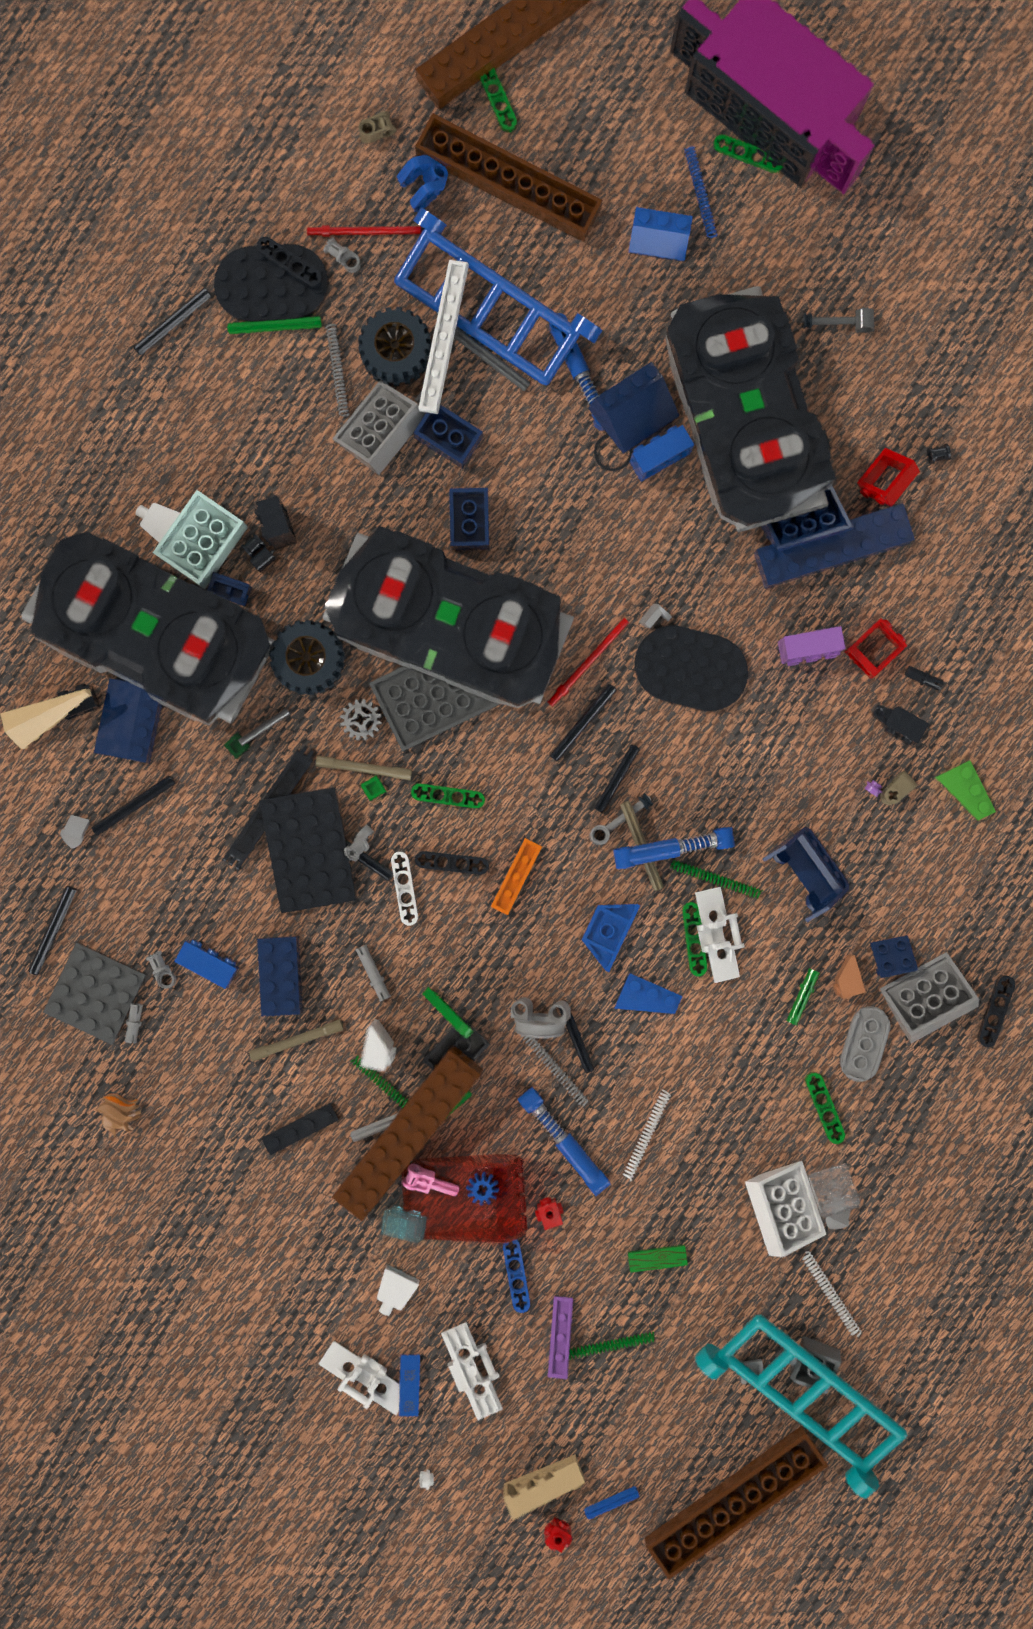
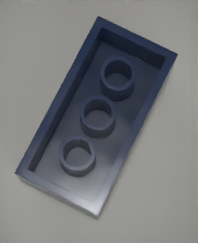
[257,936,303,1017]

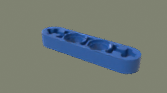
[503,1236,530,1313]

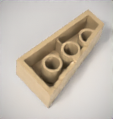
[504,1454,585,1520]

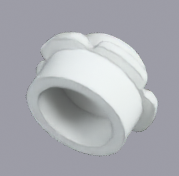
[419,1469,434,1490]

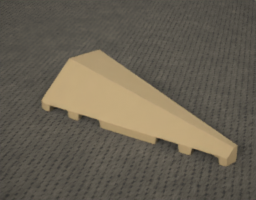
[0,689,92,749]

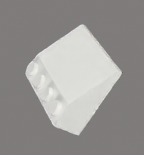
[745,1161,826,1257]

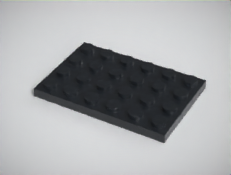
[259,787,357,913]

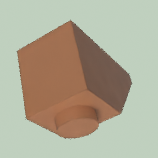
[833,954,866,999]

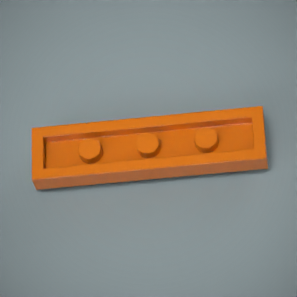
[491,838,542,915]

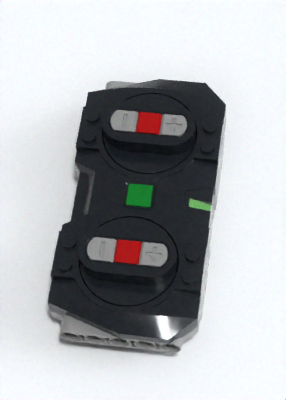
[665,286,836,532]
[323,526,574,708]
[22,531,275,726]

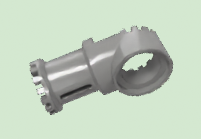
[323,237,361,273]
[344,825,375,861]
[146,950,177,989]

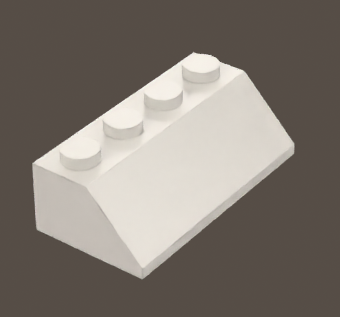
[361,1019,397,1071]

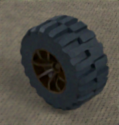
[358,307,432,386]
[269,620,345,695]

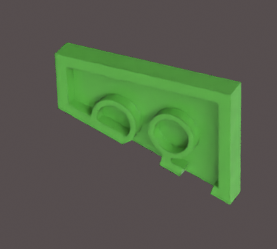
[935,760,996,820]

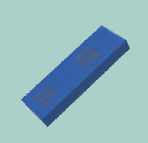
[398,1354,420,1416]

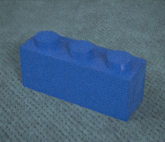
[174,939,239,989]

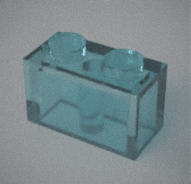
[381,1206,427,1243]

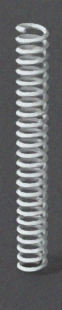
[623,1090,671,1181]
[802,1251,861,1337]

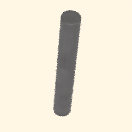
[238,708,290,746]

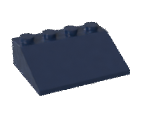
[588,362,680,454]
[761,486,853,552]
[94,678,162,764]

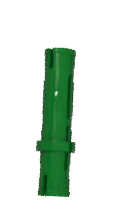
[786,968,820,1026]

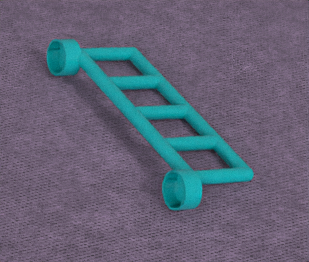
[695,1315,907,1499]

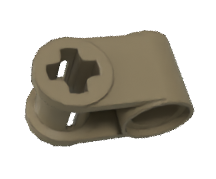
[359,111,396,144]
[880,770,918,805]

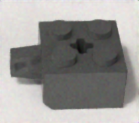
[781,1336,841,1394]

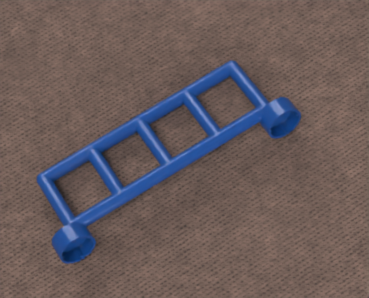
[394,207,603,386]

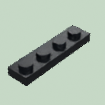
[261,1102,339,1155]

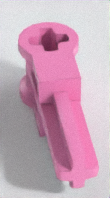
[402,1164,459,1196]

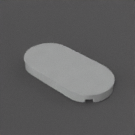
[840,1006,890,1082]

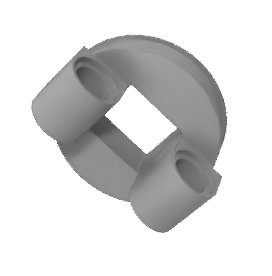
[511,997,570,1038]

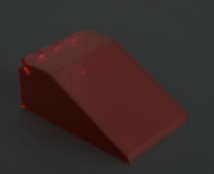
[401,1154,527,1244]

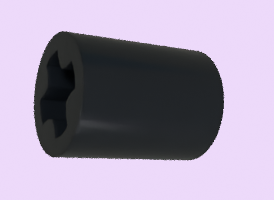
[249,547,276,573]

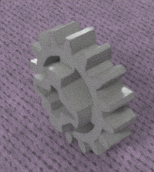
[340,699,382,741]

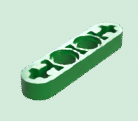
[480,68,517,133]
[713,134,783,173]
[411,784,485,809]
[682,902,707,977]
[422,986,474,1039]
[805,1072,845,1144]

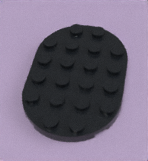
[214,244,328,322]
[634,626,748,712]

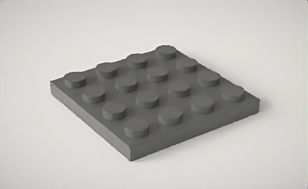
[43,942,147,1045]

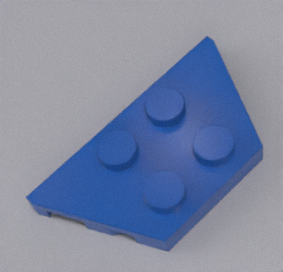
[581,904,640,972]

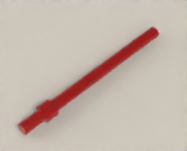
[307,225,421,237]
[547,618,629,707]

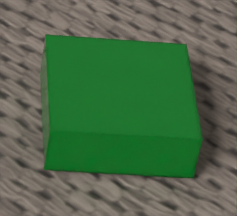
[360,775,387,801]

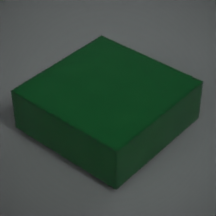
[224,732,251,759]

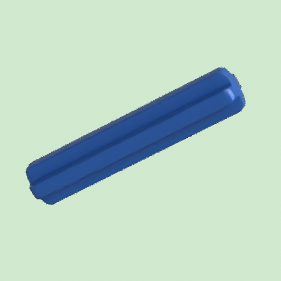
[584,1486,639,1520]

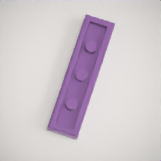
[548,1296,573,1379]

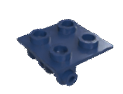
[870,935,918,978]

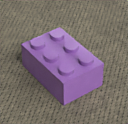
[778,626,845,666]

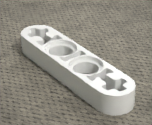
[391,852,418,926]

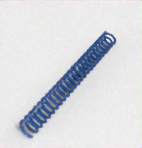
[685,146,718,238]

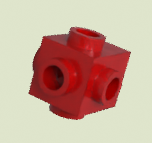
[535,1197,564,1230]
[543,1517,573,1553]

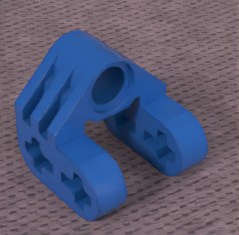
[397,155,448,212]

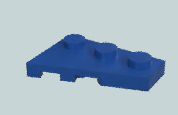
[614,973,682,1014]

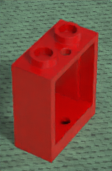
[857,448,920,507]
[844,618,908,679]

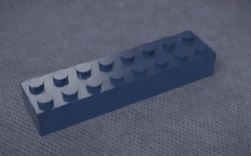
[754,503,915,589]

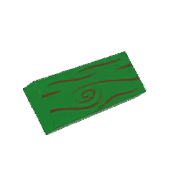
[628,1244,688,1273]

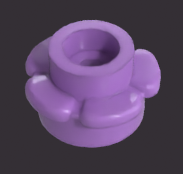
[865,780,883,797]

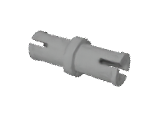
[124,1003,143,1043]

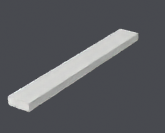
[418,260,469,414]

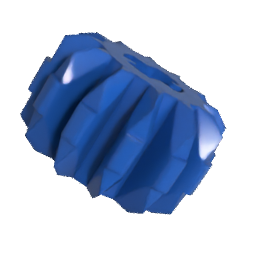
[466,1171,499,1206]

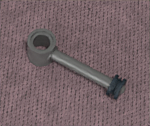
[801,308,874,333]

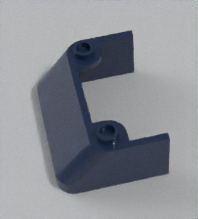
[762,827,849,922]

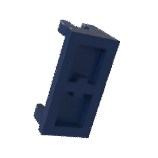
[208,572,252,607]

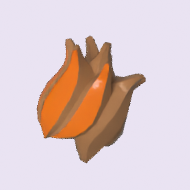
[96,1093,141,1137]

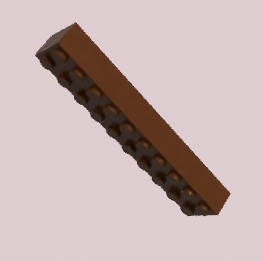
[415,0,591,110]
[415,113,603,242]
[332,1045,483,1221]
[644,1426,829,1580]

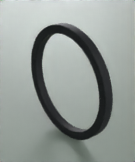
[594,434,632,471]

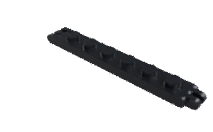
[222,745,314,871]

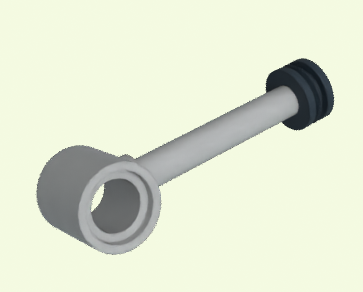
[589,793,653,845]

